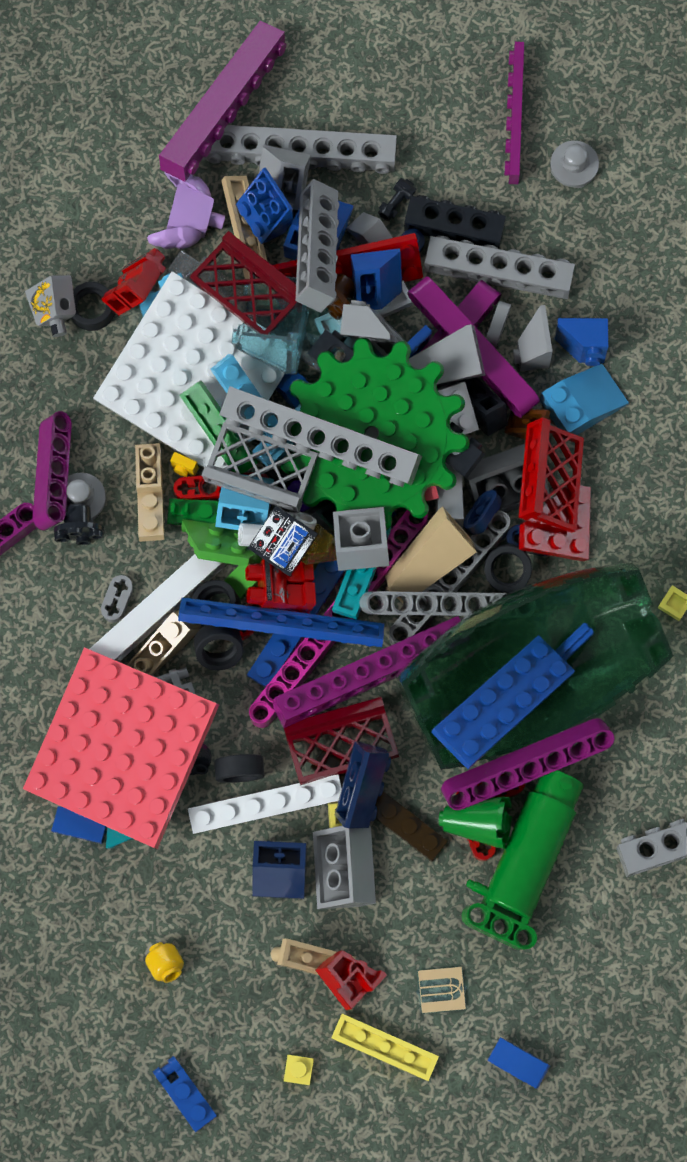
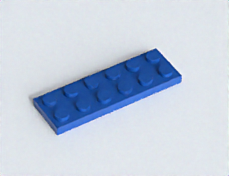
[431,635,575,769]

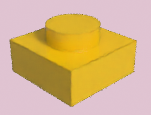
[170,452,199,477]

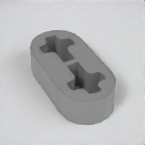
[486,301,511,347]
[101,575,133,623]

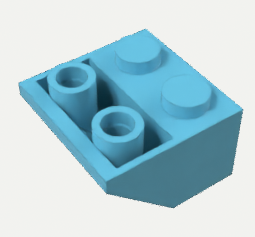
[215,474,274,530]

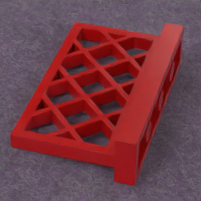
[519,417,584,533]

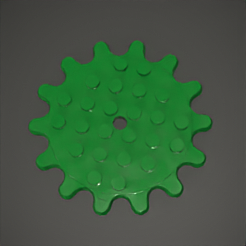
[281,337,470,531]

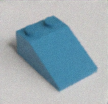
[540,364,629,435]

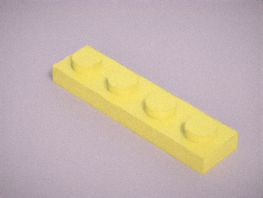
[331,1014,439,1081]

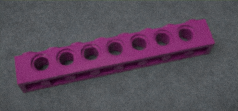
[272,616,470,728]

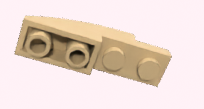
[135,443,165,542]

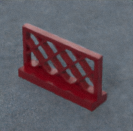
[190,231,301,340]
[284,697,399,786]

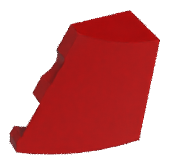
[315,950,387,1010]

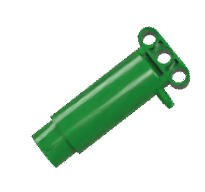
[461,770,584,950]

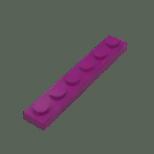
[504,41,524,184]

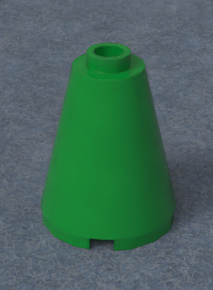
[439,796,512,849]

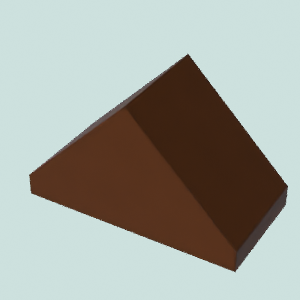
[504,410,550,440]

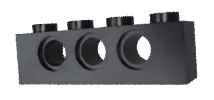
[404,195,506,249]

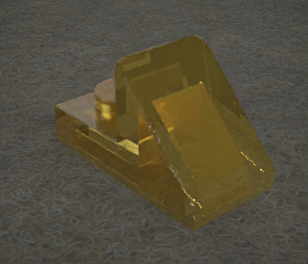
[302,524,337,565]

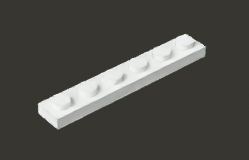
[188,774,342,834]

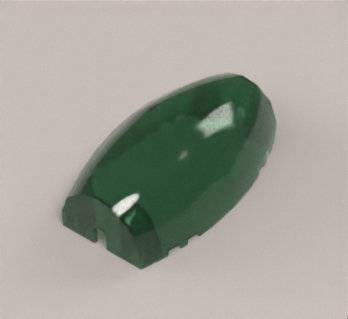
[395,563,674,770]

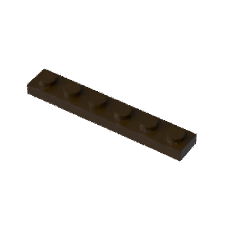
[310,750,448,862]

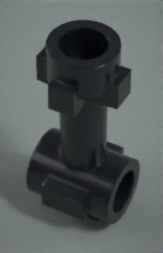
[378,178,417,221]

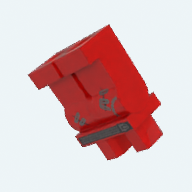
[101,248,166,315]
[245,558,316,613]

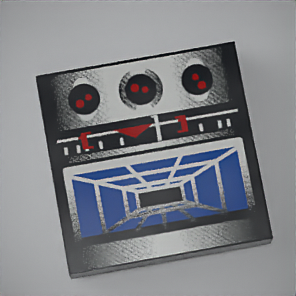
[248,506,319,577]

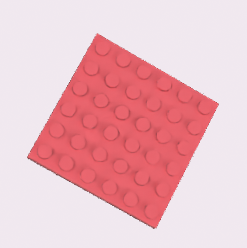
[23,647,219,849]

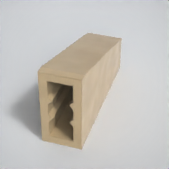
[385,507,477,604]

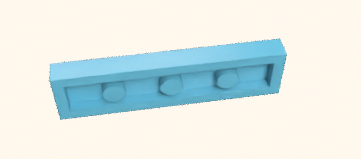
[210,354,278,442]

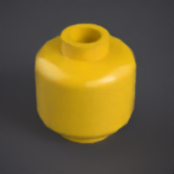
[145,942,184,983]

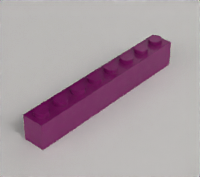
[159,21,287,182]

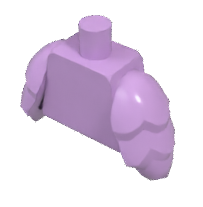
[147,172,225,250]

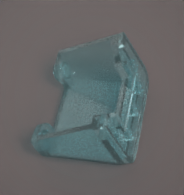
[232,275,309,375]

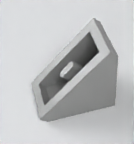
[346,212,393,245]

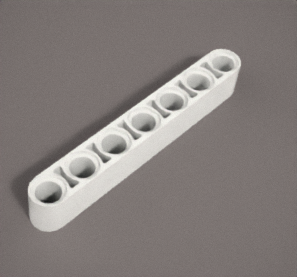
[89,554,227,662]

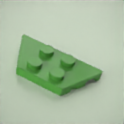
[181,519,260,567]

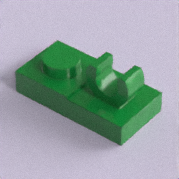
[167,498,219,525]

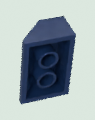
[334,741,391,829]

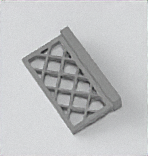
[201,422,319,513]

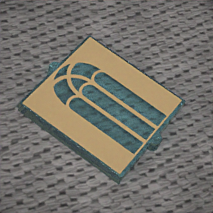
[416,966,467,1014]

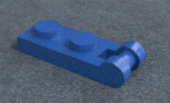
[152,1056,217,1132]

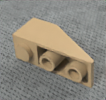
[127,610,203,676]

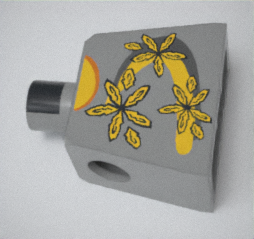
[25,275,76,337]

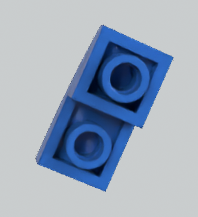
[488,1037,550,1089]

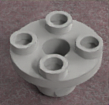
[550,141,599,188]
[65,473,106,519]

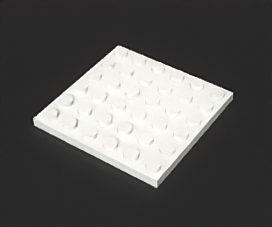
[93,272,298,469]

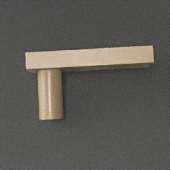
[271,939,356,975]

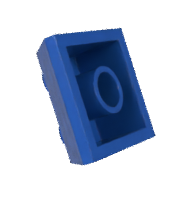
[555,318,608,366]

